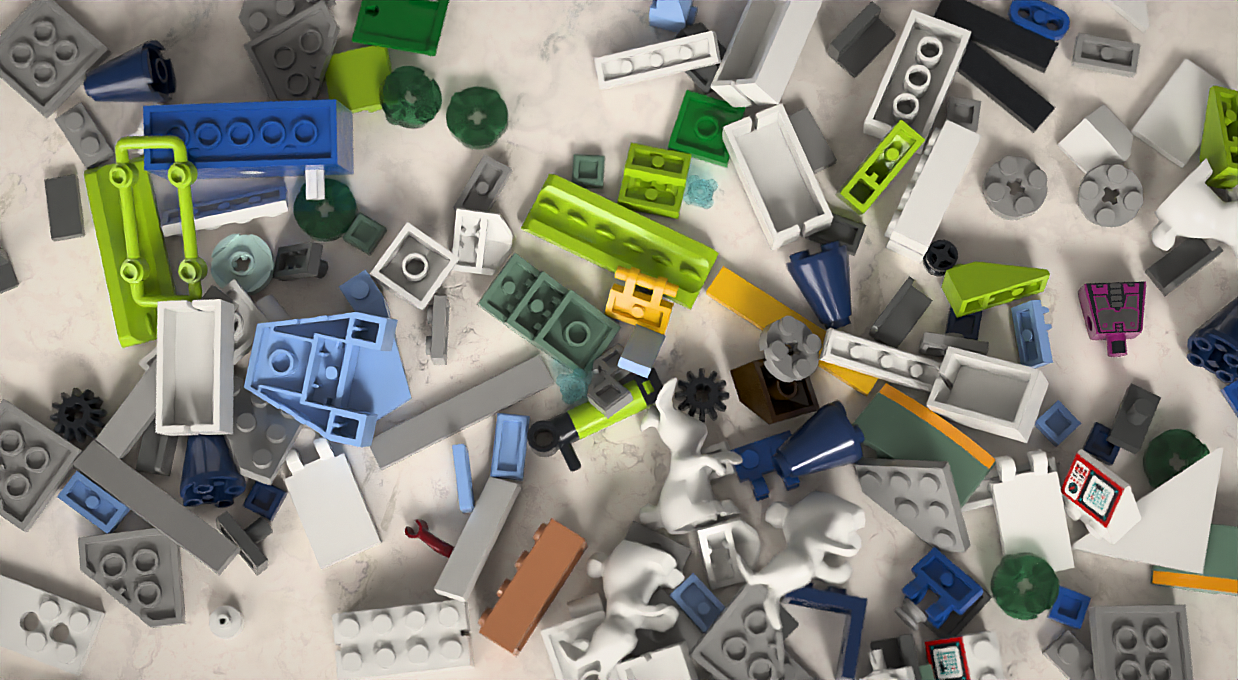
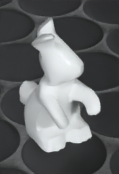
[1151,158,1238,259]
[640,377,743,534]
[736,490,866,630]
[558,540,685,680]

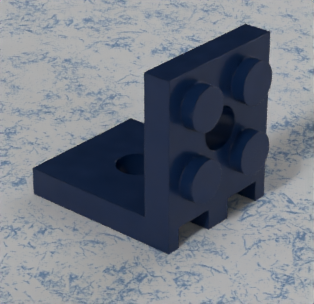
[781,582,868,680]

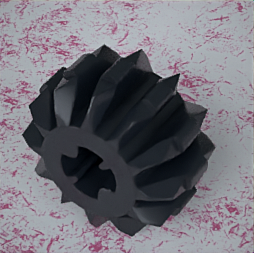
[675,368,730,423]
[49,388,108,443]

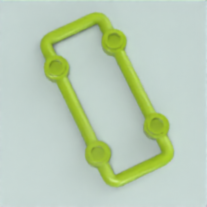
[109,135,208,307]

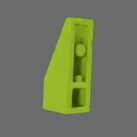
[1199,85,1238,190]
[835,120,925,215]
[941,261,1050,318]

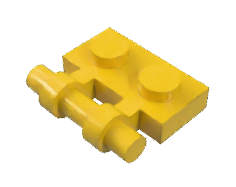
[604,266,679,335]

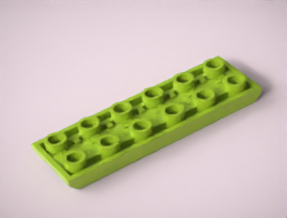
[84,155,177,348]
[521,174,719,310]

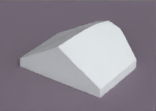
[1057,104,1133,175]
[452,208,513,276]
[697,517,761,590]

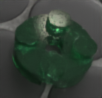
[379,66,442,129]
[446,86,509,149]
[293,178,358,242]
[1143,429,1210,489]
[991,552,1059,620]

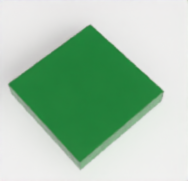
[667,90,746,168]

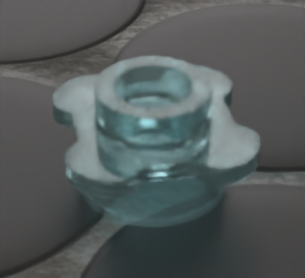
[683,175,718,209]
[556,368,589,404]

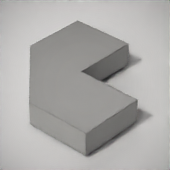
[587,343,633,418]

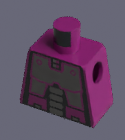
[1078,281,1146,357]

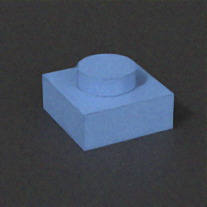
[1035,400,1081,447]

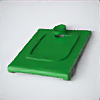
[352,0,449,56]

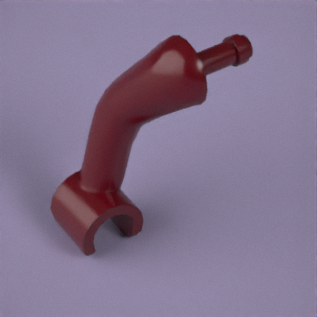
[405,519,454,558]

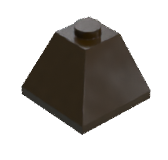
[730,351,820,425]

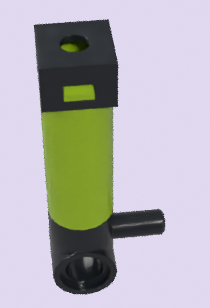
[527,367,663,472]

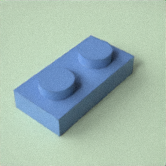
[57,471,130,534]

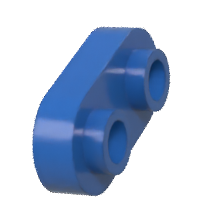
[1008,0,1070,41]

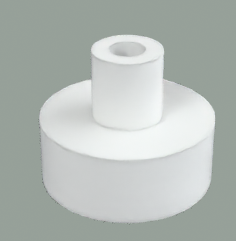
[209,606,244,639]

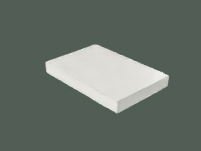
[1131,58,1231,168]

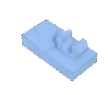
[1011,300,1053,368]

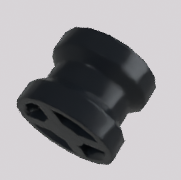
[923,240,958,277]

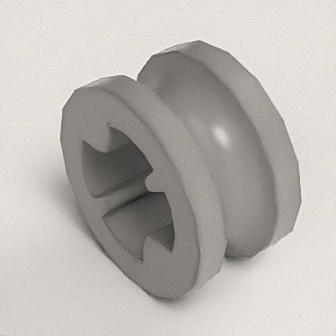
[894,598,927,631]

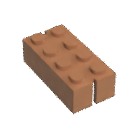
[478,518,588,657]

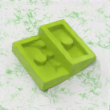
[325,46,398,114]
[617,143,692,219]

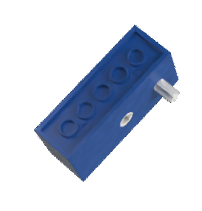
[143,99,354,200]

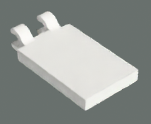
[284,437,382,569]
[990,450,1075,581]

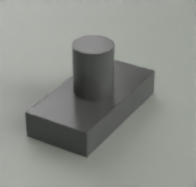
[273,241,328,281]
[1106,383,1161,455]
[216,510,273,576]

